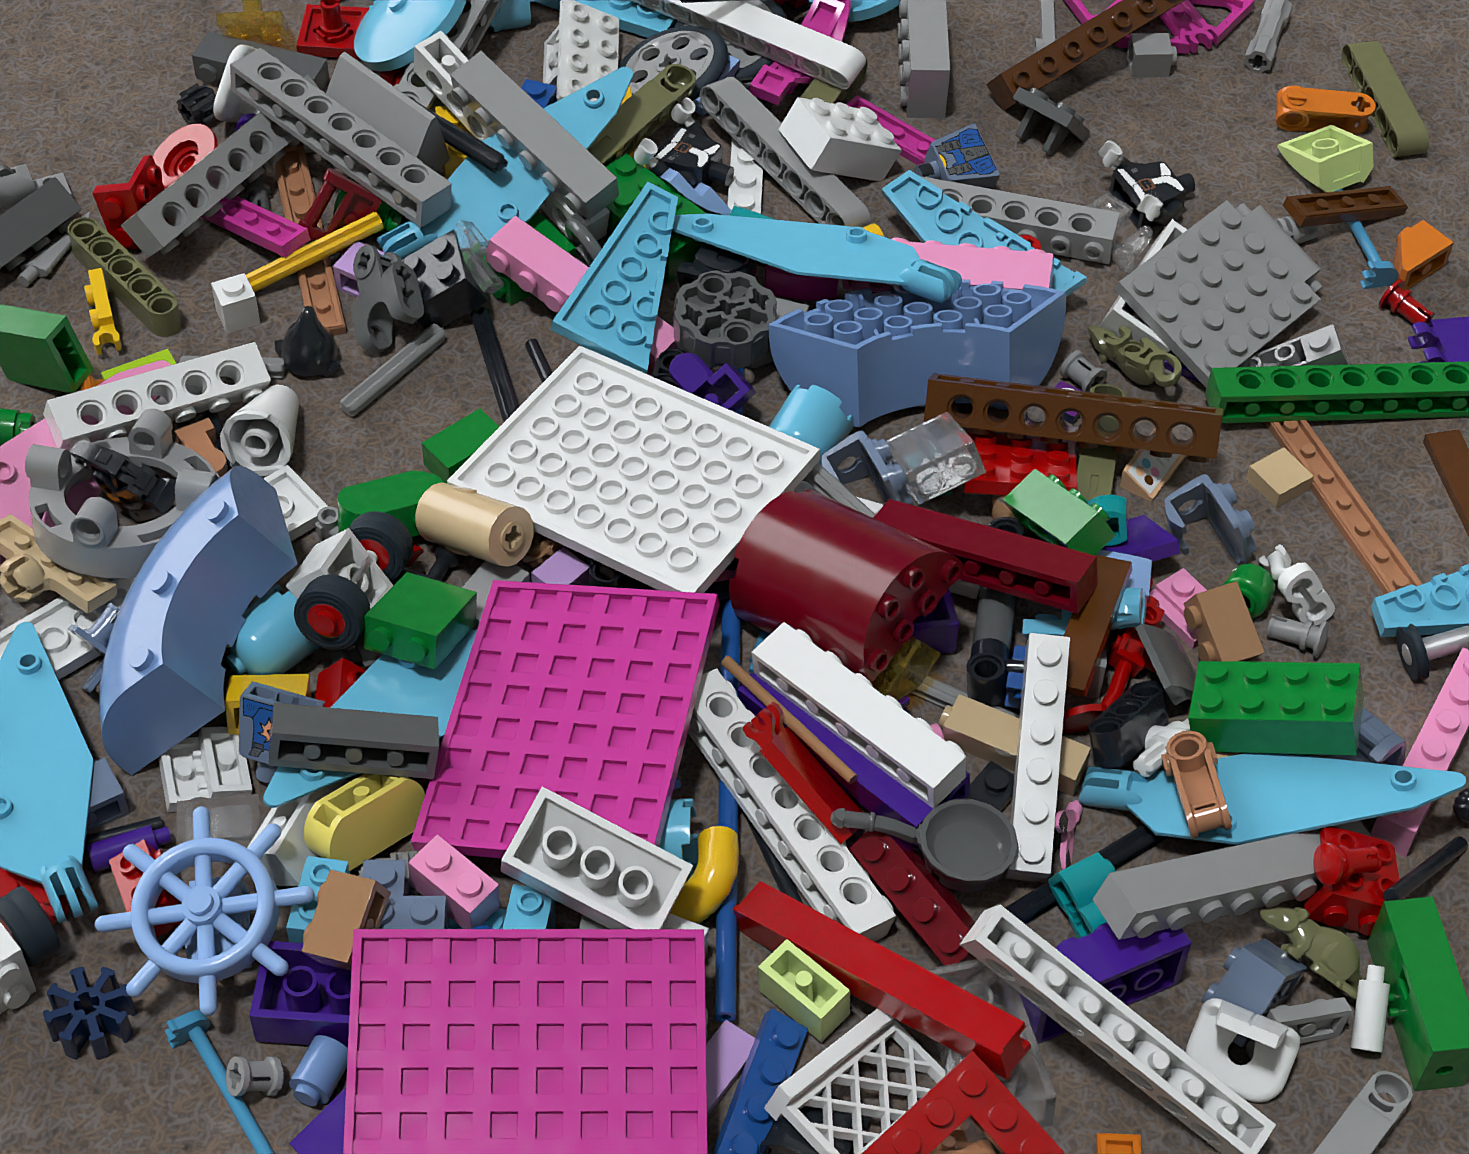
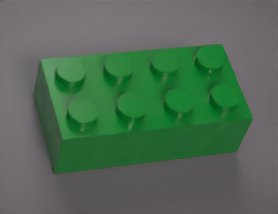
[606,154,708,283]
[1188,661,1364,755]

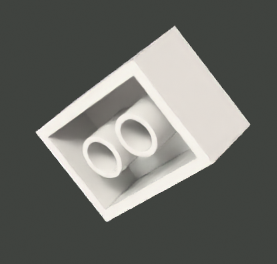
[778,97,902,181]

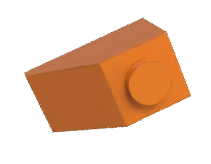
[1394,220,1454,291]

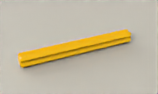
[246,212,384,292]

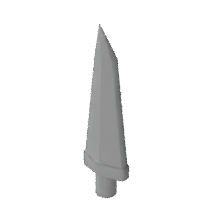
[17,212,91,287]

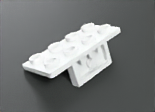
[543,0,619,101]

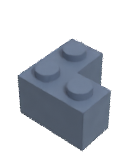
[362,860,449,929]
[1201,938,1308,1047]

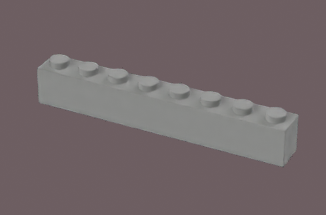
[1092,820,1372,940]

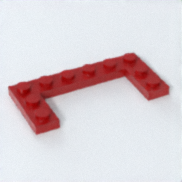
[861,1051,1065,1154]

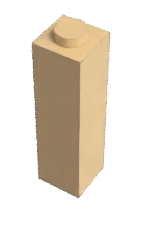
[939,694,1091,796]

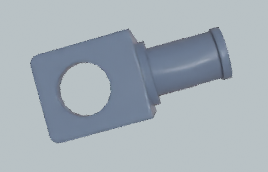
[68,602,119,693]

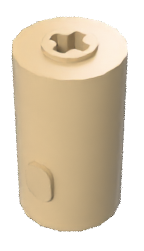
[415,482,534,567]

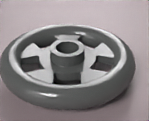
[565,218,602,267]

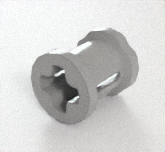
[1060,350,1107,392]
[226,1057,284,1096]

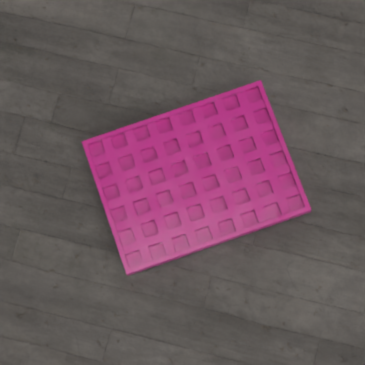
[411,580,720,858]
[343,929,707,1154]

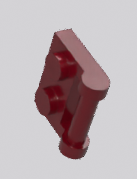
[298,168,383,254]

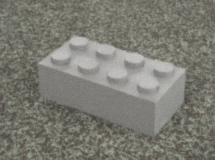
[897,0,950,119]

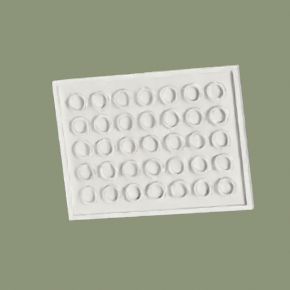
[447,346,821,593]

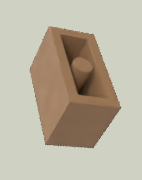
[1183,581,1265,662]
[301,870,391,971]

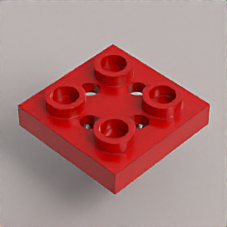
[296,0,369,59]

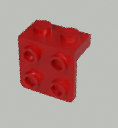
[92,155,167,250]
[1304,826,1399,936]

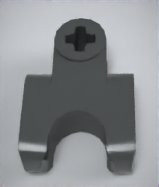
[351,245,424,354]

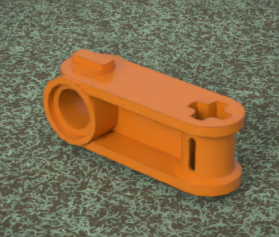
[1275,86,1376,135]

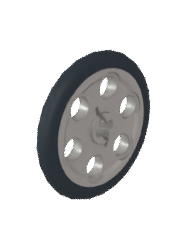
[618,25,728,101]

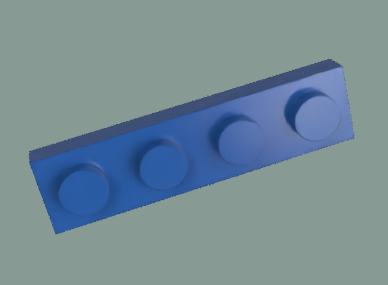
[712,1008,808,1154]

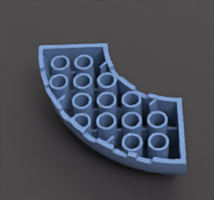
[768,279,1066,427]
[99,466,297,775]

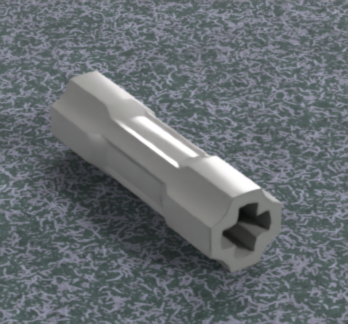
[1244,0,1293,73]

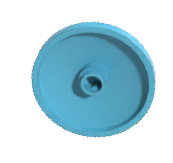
[354,0,466,71]

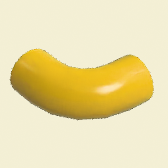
[670,826,740,924]

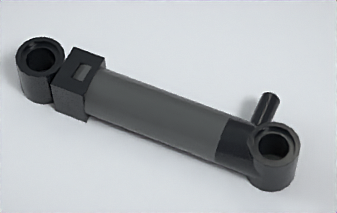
[966,517,1025,707]

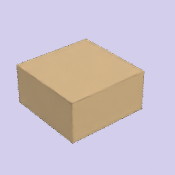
[1246,447,1314,508]

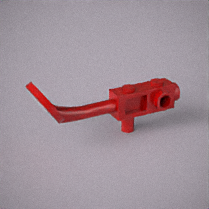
[1062,595,1165,734]

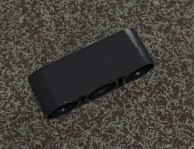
[1088,681,1169,769]

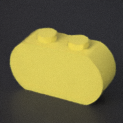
[304,773,425,871]

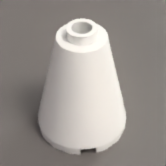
[220,385,299,476]

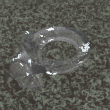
[1112,226,1153,274]

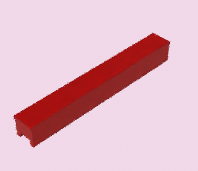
[733,881,1031,1080]

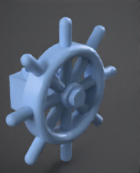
[95,806,315,1016]

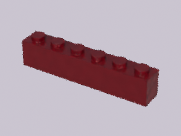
[873,499,1097,614]

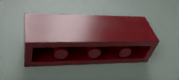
[849,831,982,976]

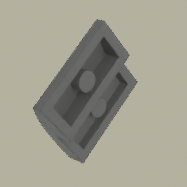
[1135,624,1196,705]

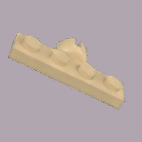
[0,514,117,614]

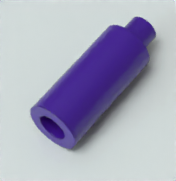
[86,825,172,873]

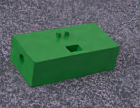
[1367,896,1469,1092]

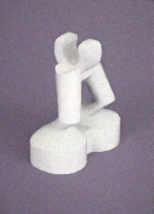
[1259,545,1335,626]

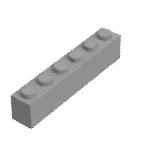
[450,51,619,220]

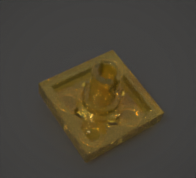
[216,0,289,41]

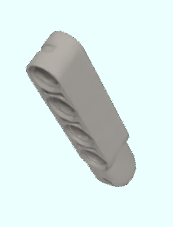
[1313,1071,1413,1154]

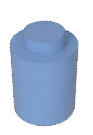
[289,1035,348,1106]

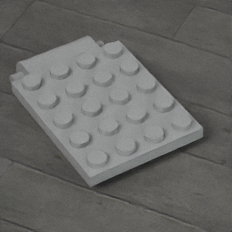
[1114,200,1323,388]

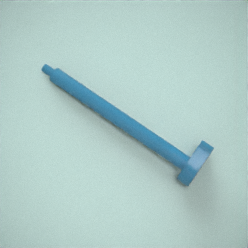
[1334,188,1398,289]
[164,1010,274,1154]

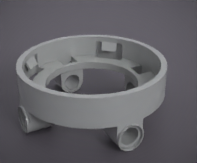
[25,409,219,578]

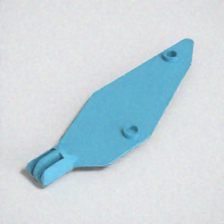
[376,67,633,260]
[672,214,962,304]
[0,622,98,923]
[263,629,477,808]
[1079,753,1466,845]

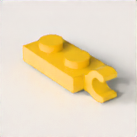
[84,268,122,355]

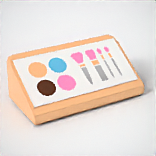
[1120,429,1186,502]

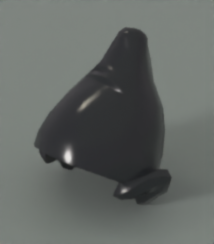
[275,306,341,378]

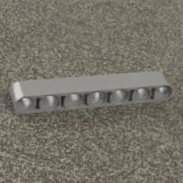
[700,77,871,227]

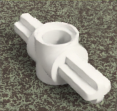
[1133,718,1190,777]

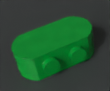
[338,470,445,537]

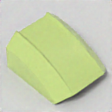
[1277,125,1374,192]

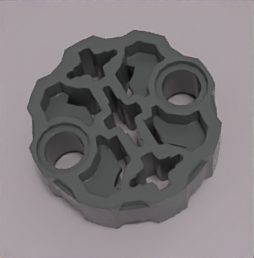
[674,270,777,369]

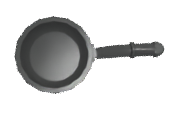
[830,799,1018,892]

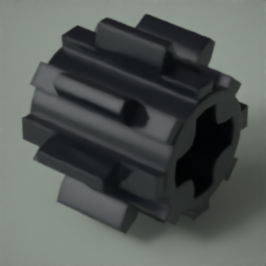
[176,83,216,124]

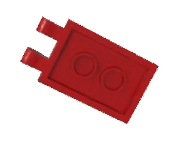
[742,701,863,844]

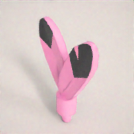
[1055,800,1083,870]

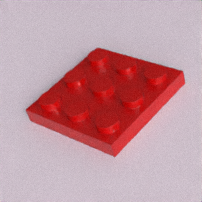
[964,431,1077,496]

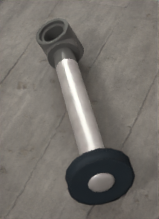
[1396,624,1469,682]

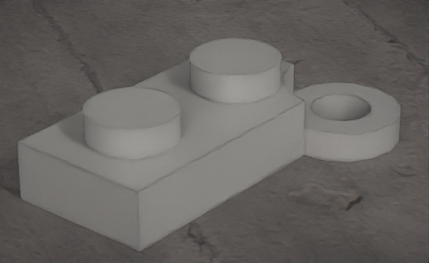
[1246,997,1352,1059]

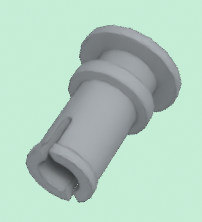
[1266,614,1328,658]

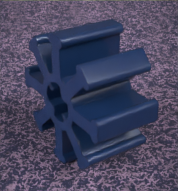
[43,966,136,1060]

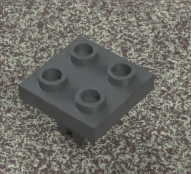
[1013,87,1091,156]

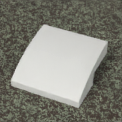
[158,727,252,813]

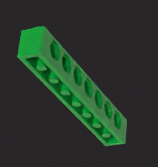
[1205,362,1469,423]

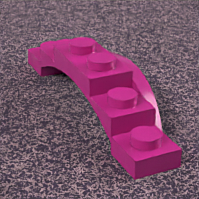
[749,0,852,105]

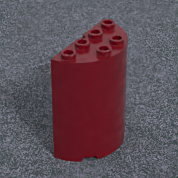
[729,489,966,683]

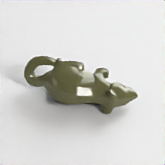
[1088,325,1182,387]
[1260,907,1363,1000]

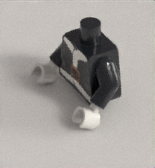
[634,98,734,189]
[1098,141,1195,233]

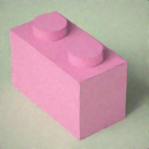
[408,834,500,929]

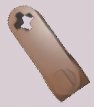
[1161,731,1232,839]

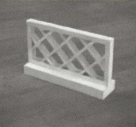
[764,1009,948,1154]

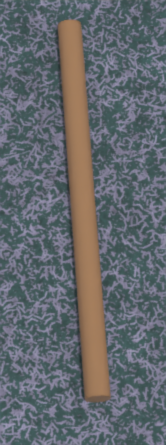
[721,656,858,784]

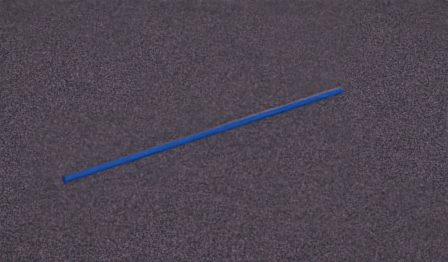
[714,368,744,1023]

